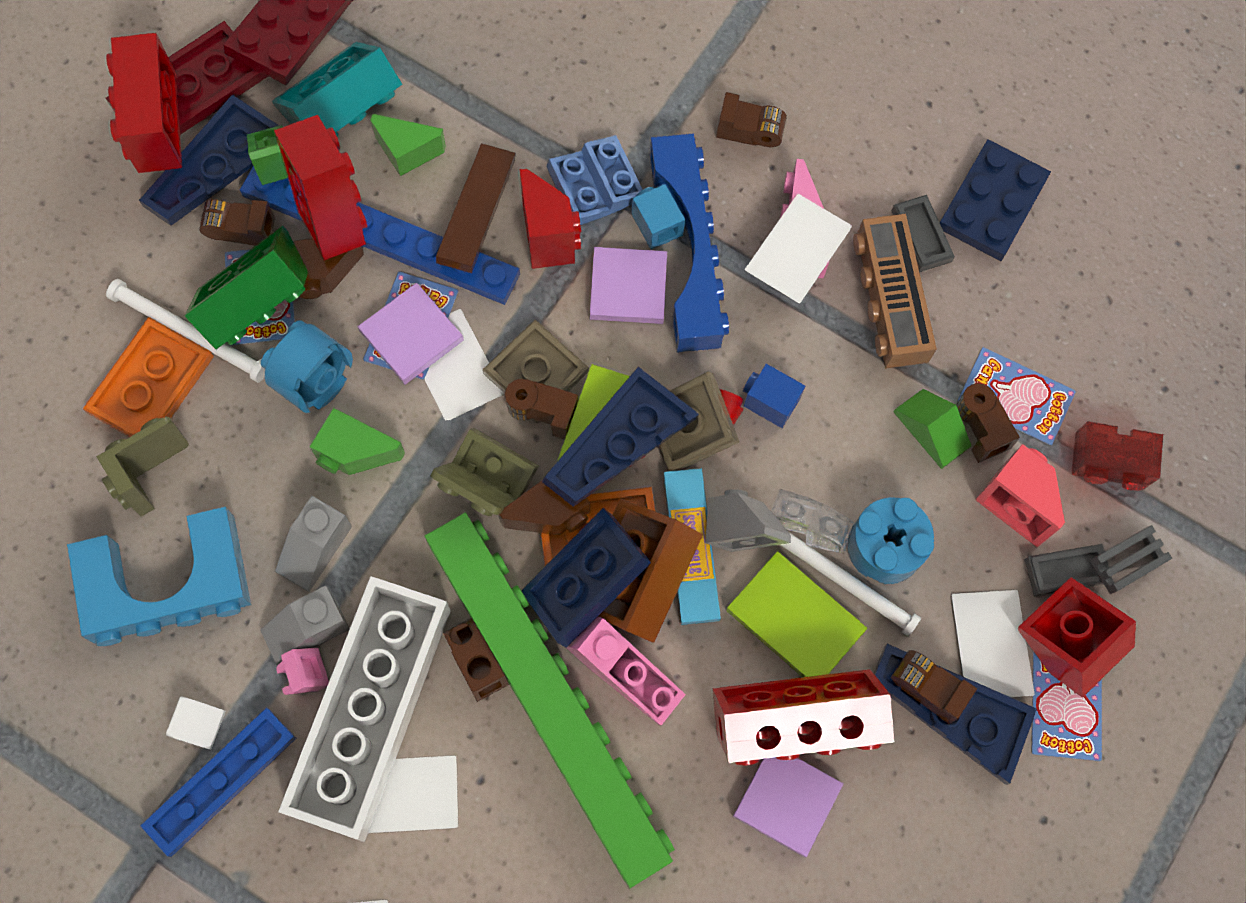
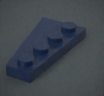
[139,95,279,226]
[542,367,699,507]
[874,643,1037,785]

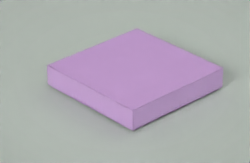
[590,247,667,324]
[357,283,464,385]
[733,757,843,858]

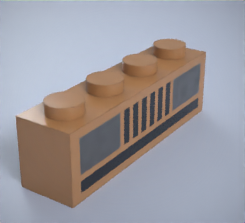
[853,214,937,369]

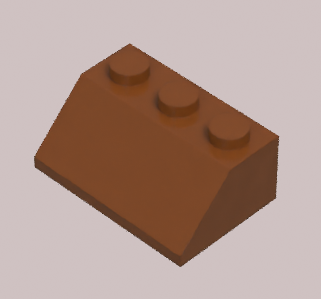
[598,498,703,643]

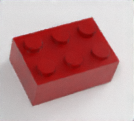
[106,33,182,173]
[274,115,368,261]

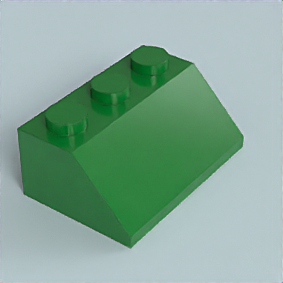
[184,226,308,350]

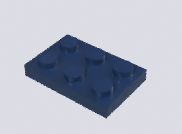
[940,139,1051,261]
[521,508,651,648]

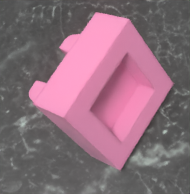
[276,648,329,695]

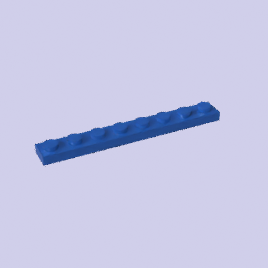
[240,166,520,305]

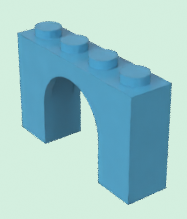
[67,507,251,646]

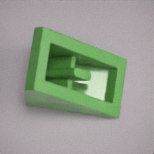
[371,114,446,176]
[247,125,288,185]
[893,389,972,469]

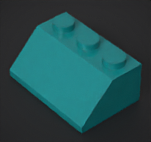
[272,42,403,137]

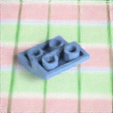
[546,135,643,225]

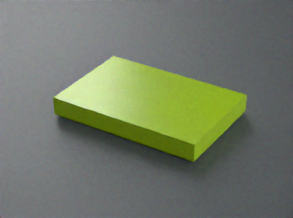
[726,551,868,677]

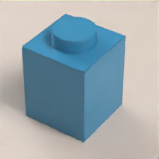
[631,184,685,250]

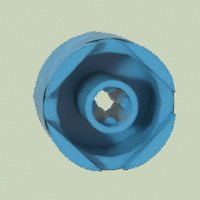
[261,320,353,413]
[847,497,934,584]

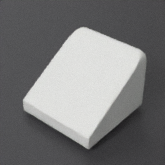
[166,696,226,750]

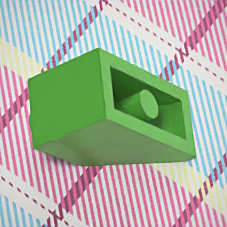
[310,408,405,475]

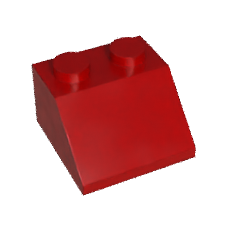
[519,169,581,269]
[1018,577,1136,698]

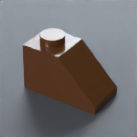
[293,238,364,299]
[498,480,590,535]

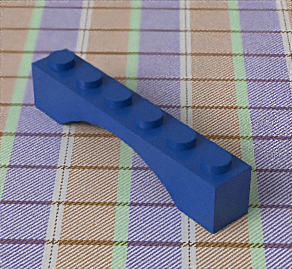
[649,133,729,353]

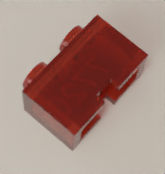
[1072,421,1164,491]

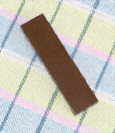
[436,143,516,273]

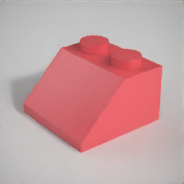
[976,444,1065,547]

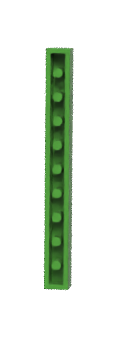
[425,512,675,889]

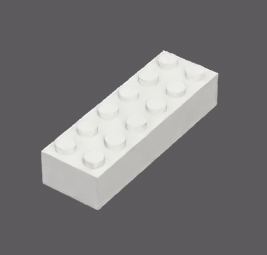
[278,576,451,842]

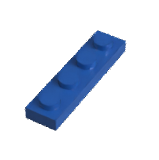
[140,708,297,857]

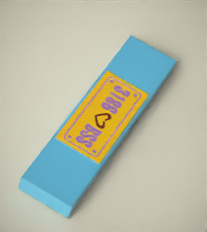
[663,468,721,625]

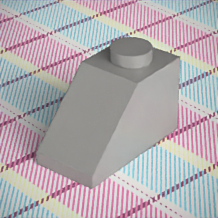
[705,490,791,552]
[275,496,352,592]
[260,586,350,665]

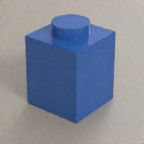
[743,364,806,429]

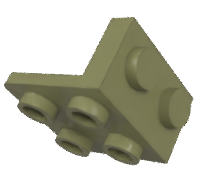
[96,417,189,517]
[430,428,539,516]

